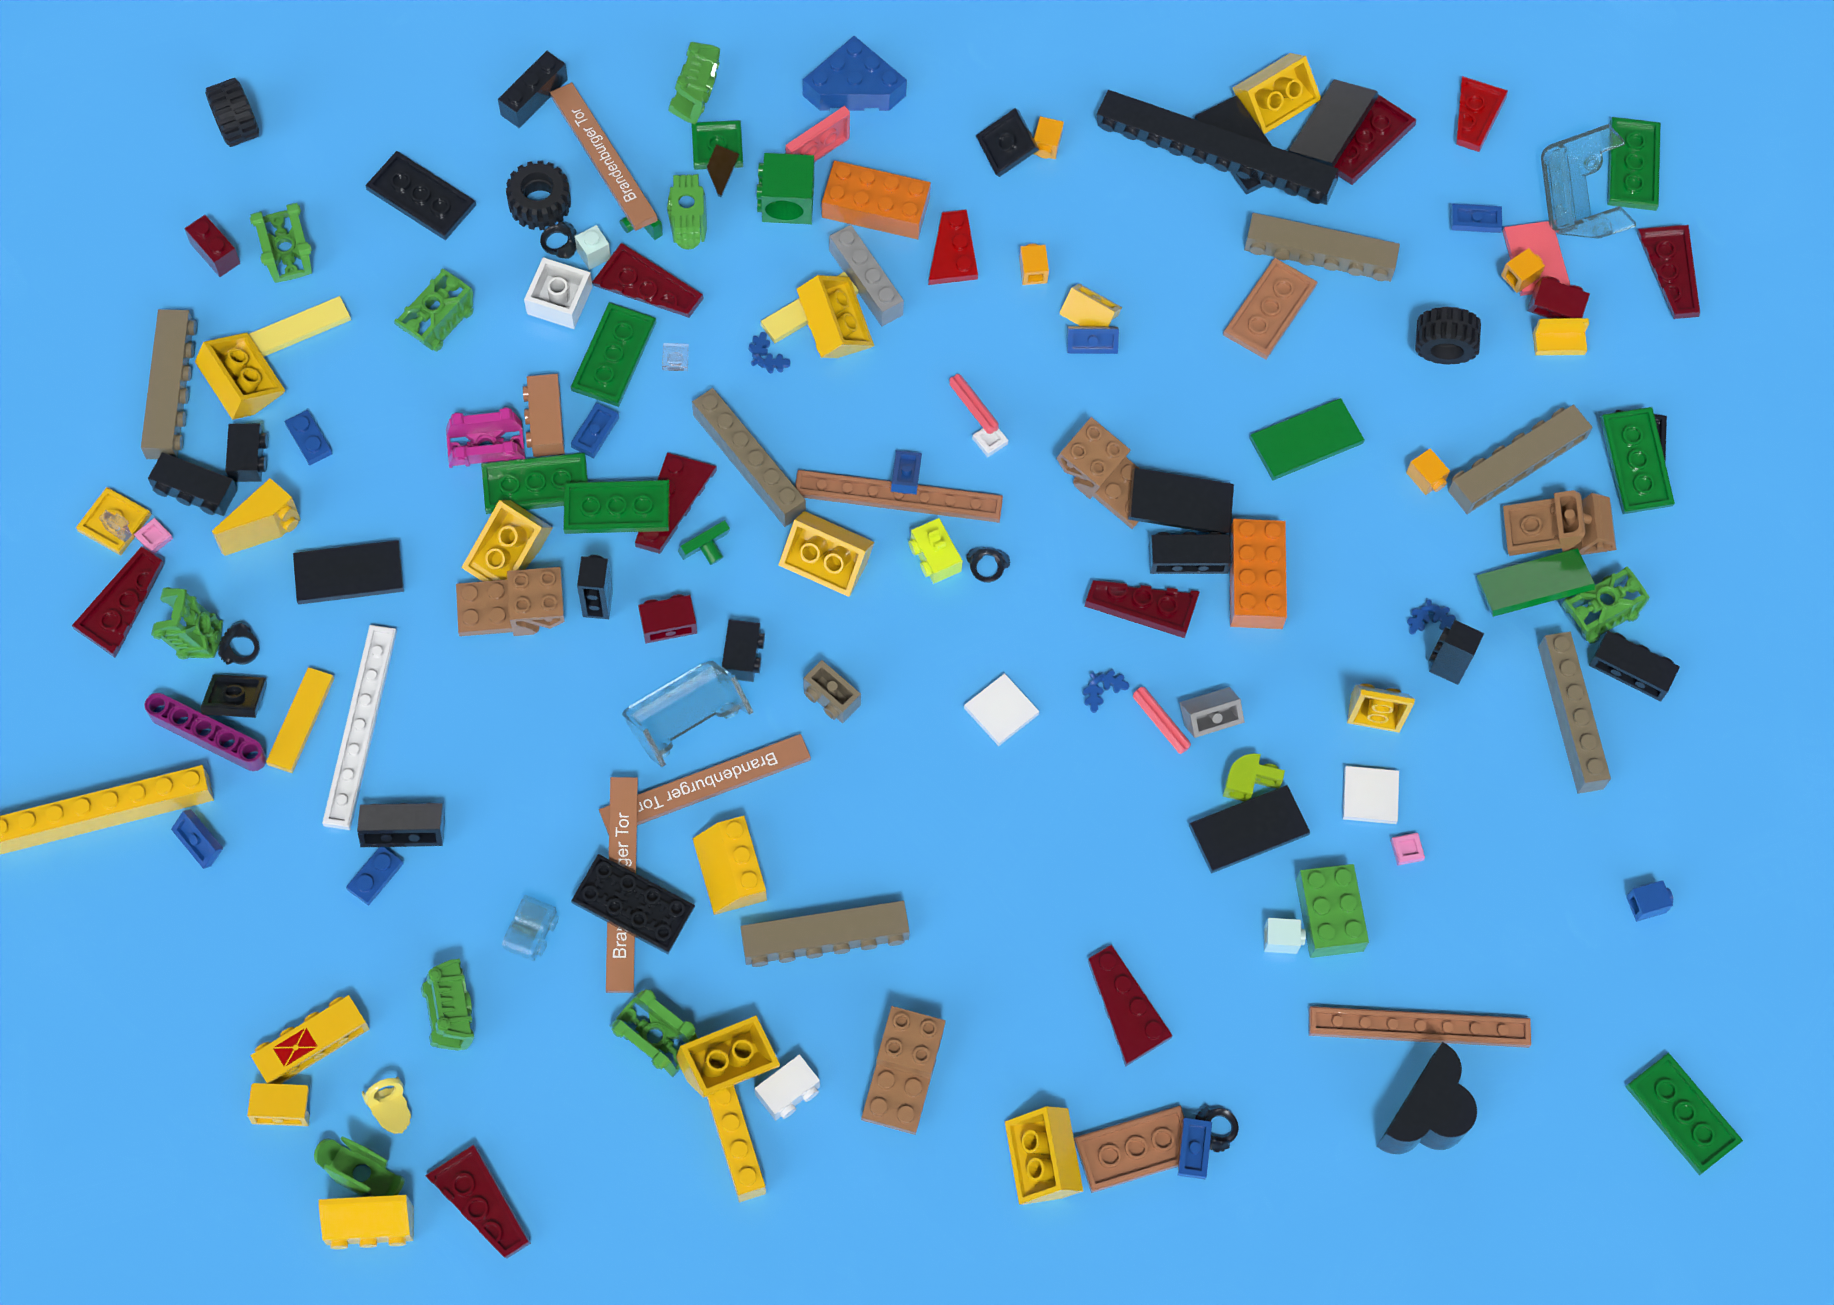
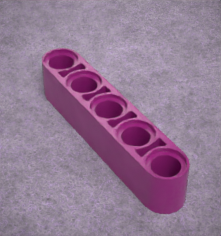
[144,693,267,771]

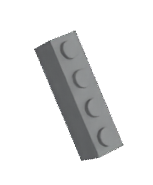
[829,225,904,327]

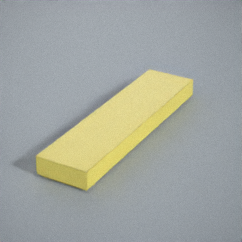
[761,272,858,344]
[249,296,351,357]

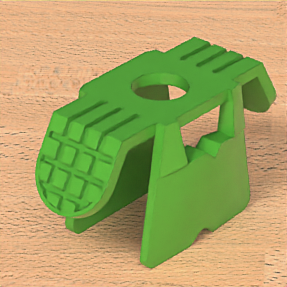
[667,174,707,250]
[314,1136,405,1197]

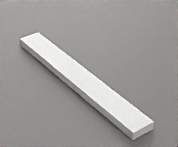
[322,625,397,830]

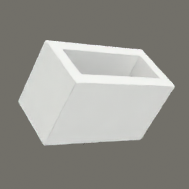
[755,1054,820,1121]

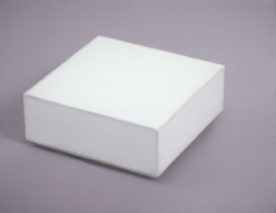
[972,429,1009,458]

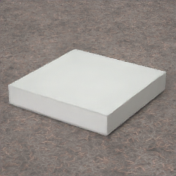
[964,673,1039,746]
[1343,766,1399,824]

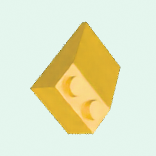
[212,478,301,556]
[461,500,553,582]
[1347,684,1415,733]

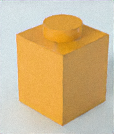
[1034,116,1064,159]
[1019,244,1049,285]
[1501,248,1545,293]
[1406,448,1450,495]

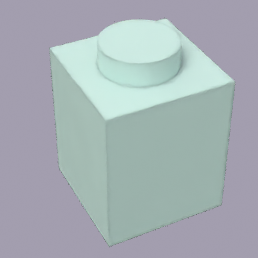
[575,225,611,270]
[1264,918,1306,954]

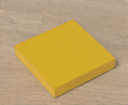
[76,487,152,556]

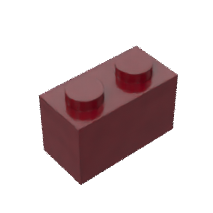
[184,215,240,277]
[1527,277,1590,319]
[638,594,697,644]

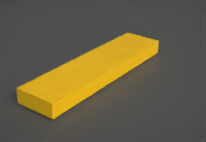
[266,667,334,774]

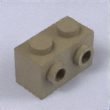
[803,660,861,724]

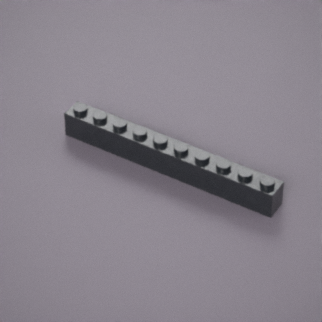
[1097,90,1339,205]

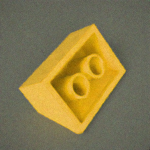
[1233,53,1321,134]
[797,275,874,358]
[195,333,285,420]
[779,511,875,597]
[692,816,767,915]
[676,1016,780,1098]
[1005,1106,1083,1205]
[319,1195,414,1249]

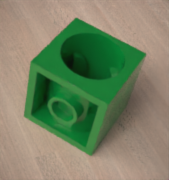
[757,153,814,225]

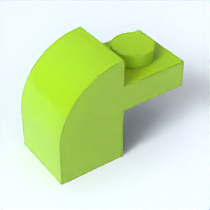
[1223,754,1285,802]

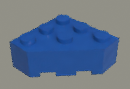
[803,36,907,111]

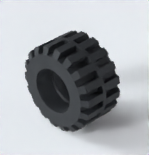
[205,77,259,147]
[506,161,571,230]
[1415,307,1481,365]

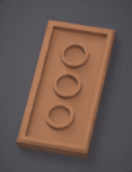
[1223,258,1318,360]
[1074,1106,1185,1193]

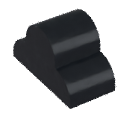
[1376,1042,1477,1154]

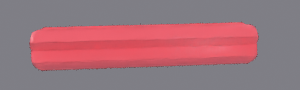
[949,374,999,434]
[1133,687,1191,754]

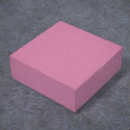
[134,518,173,554]
[1390,833,1425,866]

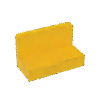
[1060,284,1122,327]
[1533,318,1589,356]
[247,1083,310,1126]

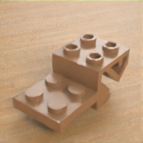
[1056,417,1139,529]
[1503,490,1617,556]
[456,567,565,637]
[861,1006,946,1135]

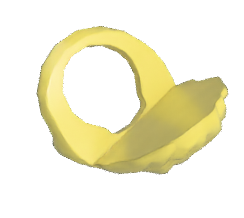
[362,1077,411,1134]

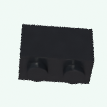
[225,423,268,482]
[721,620,765,682]

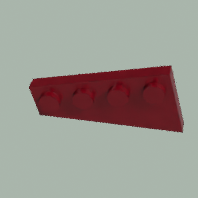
[1334,94,1416,185]
[1637,225,1700,319]
[592,243,704,318]
[635,453,717,554]
[72,546,164,658]
[1084,580,1200,638]
[1088,945,1173,1067]
[425,1145,531,1259]

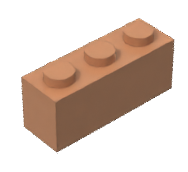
[523,374,565,457]

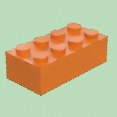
[822,160,931,240]
[1229,519,1287,629]

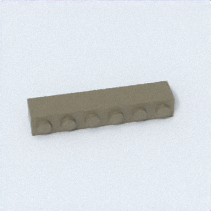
[1244,213,1400,282]
[141,309,197,459]
[692,388,806,527]
[1448,404,1593,514]
[1538,632,1611,794]
[740,901,910,967]

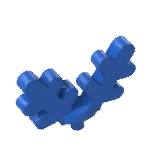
[748,332,790,374]
[1407,600,1456,634]
[1082,670,1129,713]

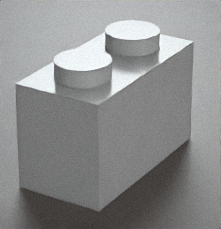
[1180,687,1245,738]

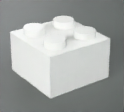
[524,257,593,329]

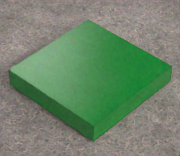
[691,120,743,170]

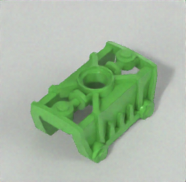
[668,42,720,124]
[250,203,312,283]
[394,268,473,352]
[1562,566,1650,644]
[151,587,223,659]
[421,959,474,1051]
[609,989,698,1077]

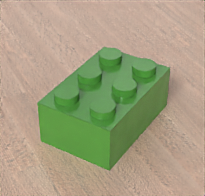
[1295,864,1369,958]

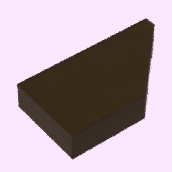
[707,145,739,198]

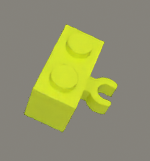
[908,518,963,584]

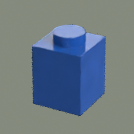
[1626,880,1673,922]

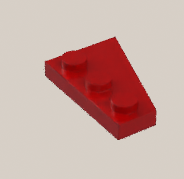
[1456,76,1508,152]
[928,210,978,285]

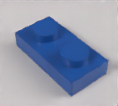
[1451,204,1502,233]
[1067,326,1119,354]
[571,402,619,458]
[284,410,332,466]
[891,450,922,495]
[171,809,223,869]
[346,847,404,906]
[1177,1118,1212,1180]

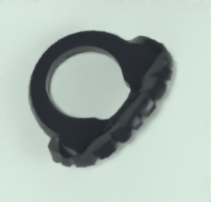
[540,220,576,259]
[966,547,1010,583]
[218,623,260,665]
[1195,1106,1239,1153]

